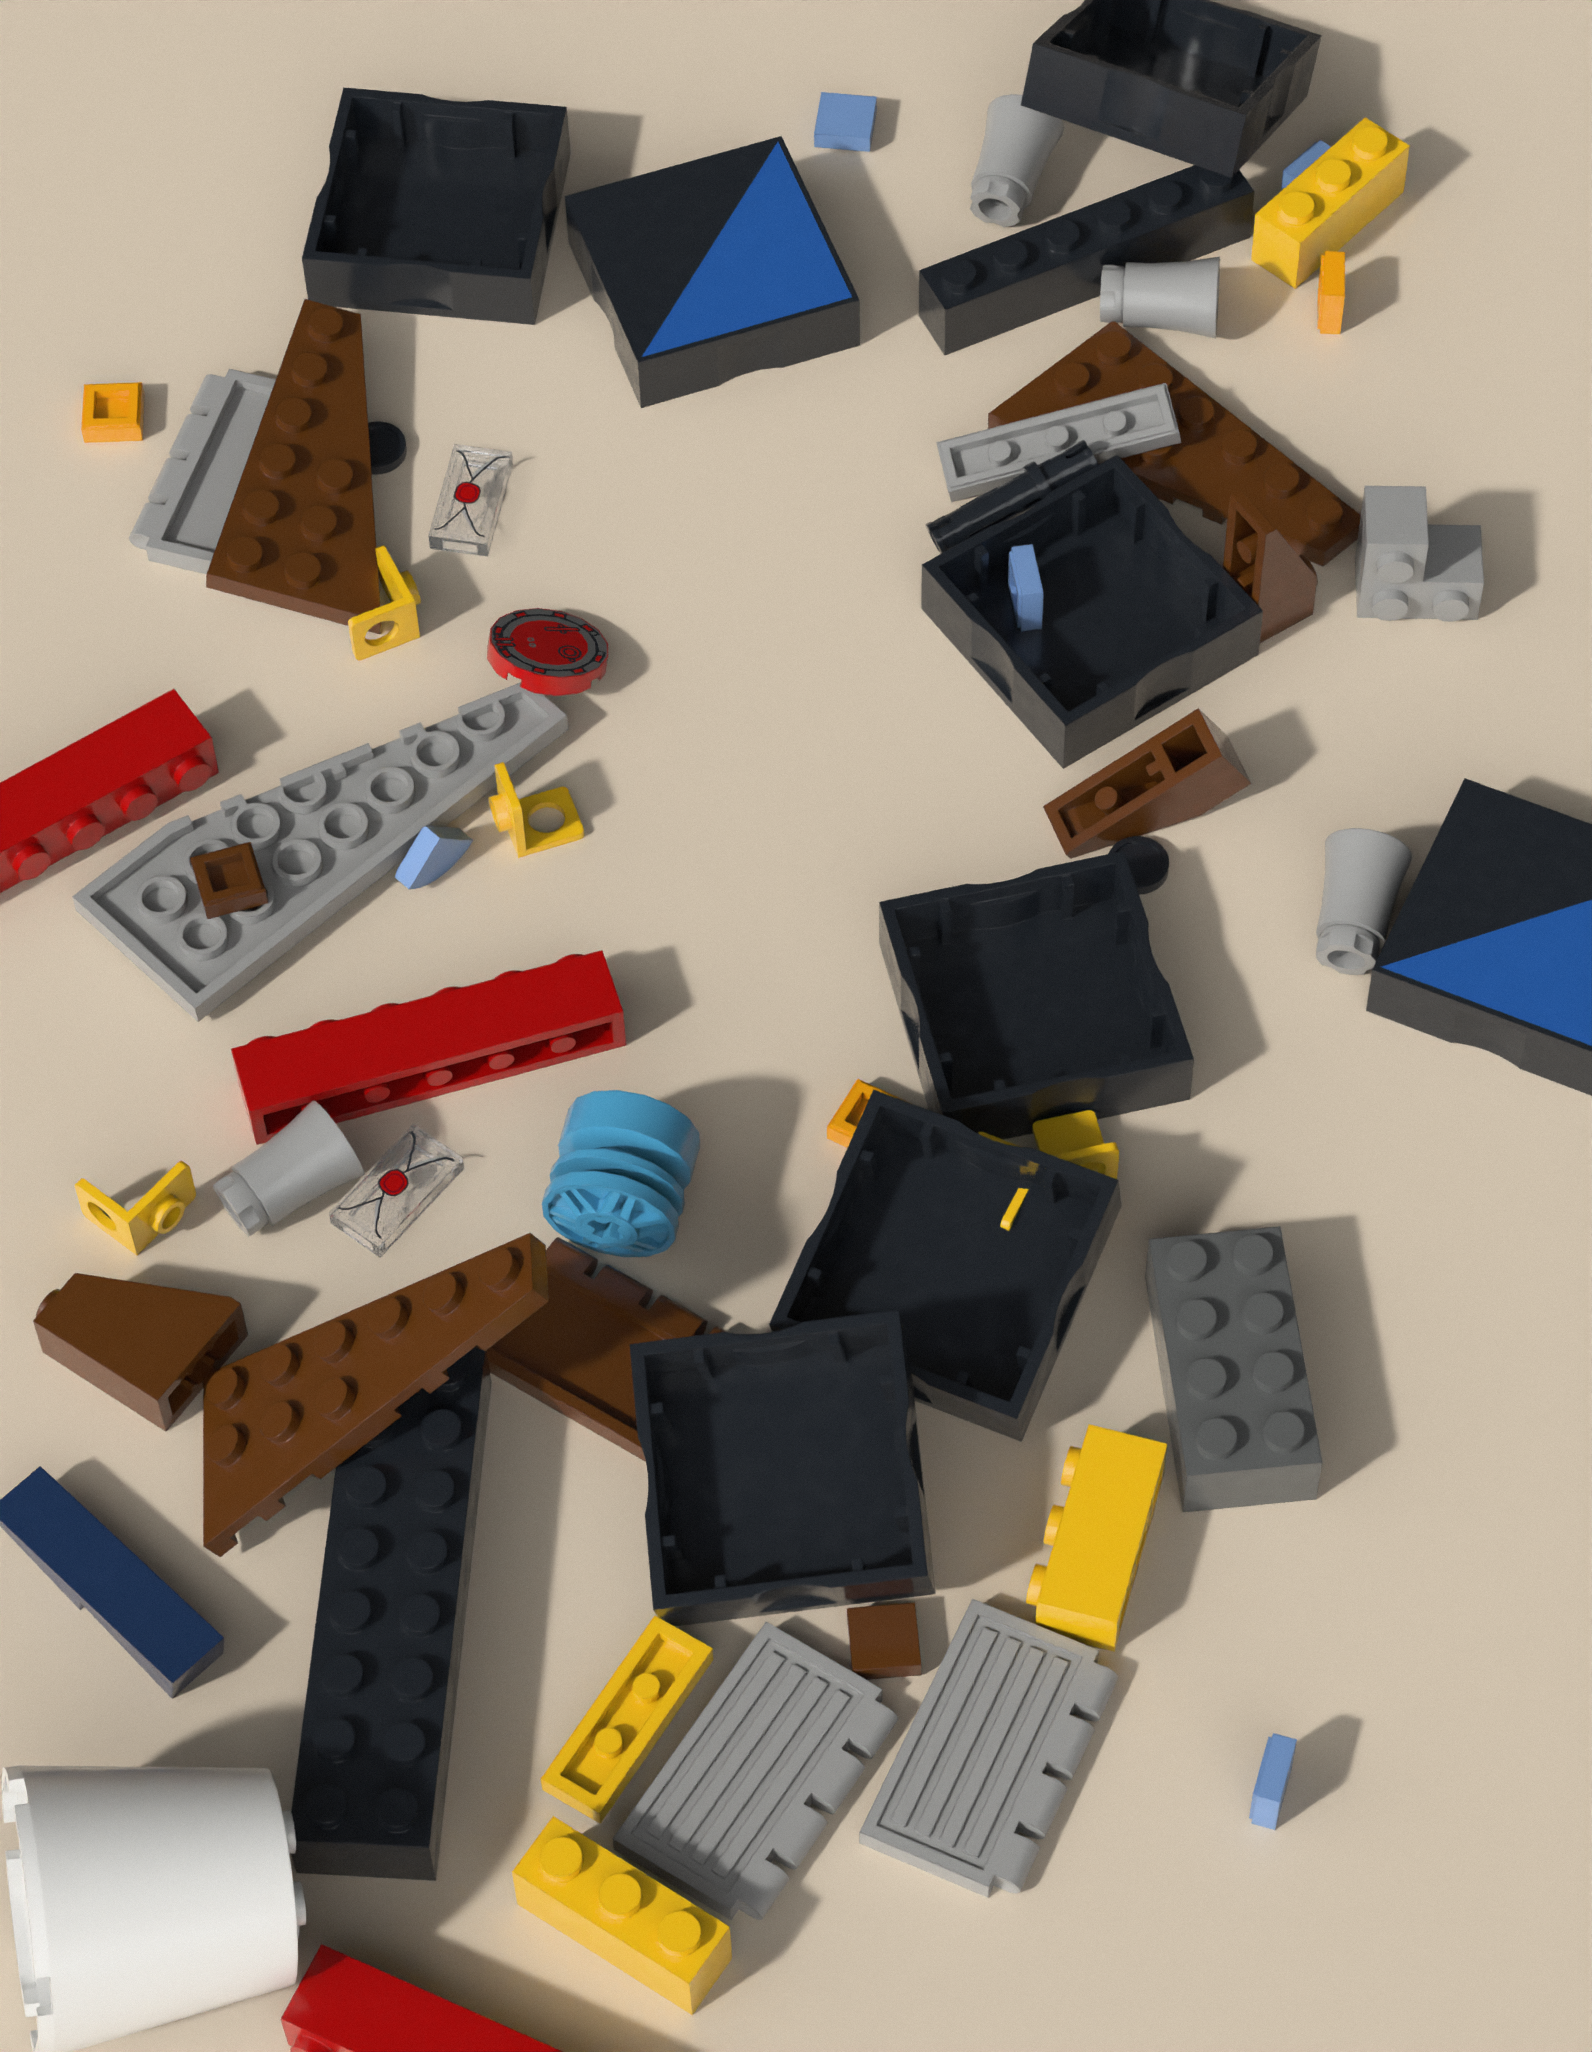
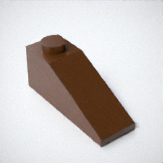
[1223,488,1318,643]
[1043,708,1252,859]

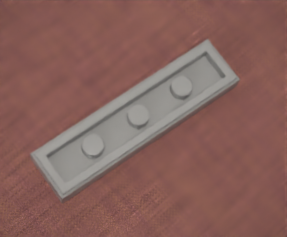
[936,383,1181,502]

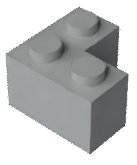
[1355,486,1484,622]

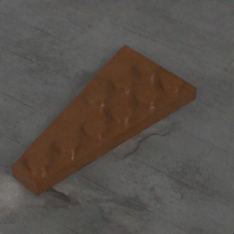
[206,299,381,634]
[988,321,1361,567]
[203,1233,549,1557]

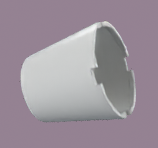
[2,1765,306,2052]

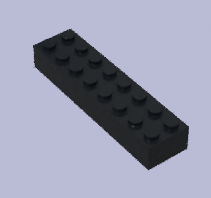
[291,1347,492,1881]

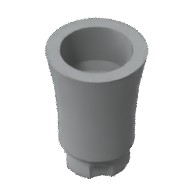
[970,94,1064,227]
[1100,257,1220,339]
[1316,828,1412,975]
[213,1100,364,1237]

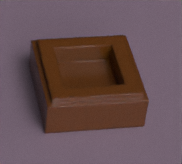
[190,842,268,919]
[847,1603,922,1680]

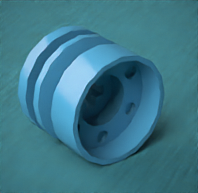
[542,1090,700,1257]

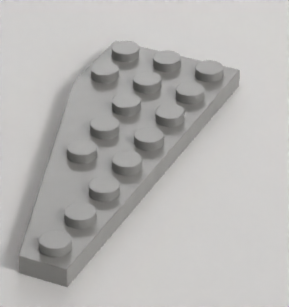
[72,682,568,1022]

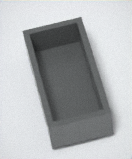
[1145,1226,1322,1513]

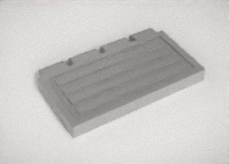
[129,369,276,574]
[859,1599,1119,1898]
[613,1622,898,1920]

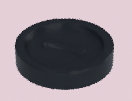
[368,421,407,475]
[1108,836,1169,895]

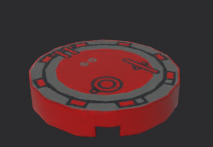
[487,608,608,696]

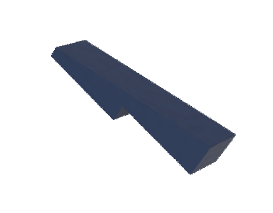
[0,1466,224,1699]

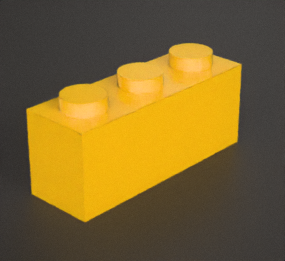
[1251,117,1410,289]
[1026,1424,1168,1652]
[512,1816,732,2015]

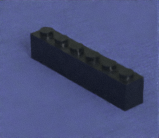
[919,165,1255,356]

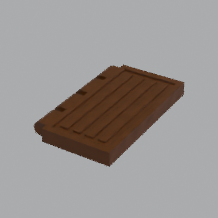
[487,1237,730,1462]

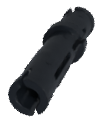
[925,440,1098,554]

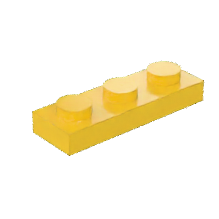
[541,1615,714,1824]

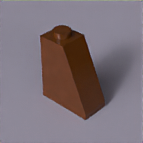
[33,1273,248,1432]

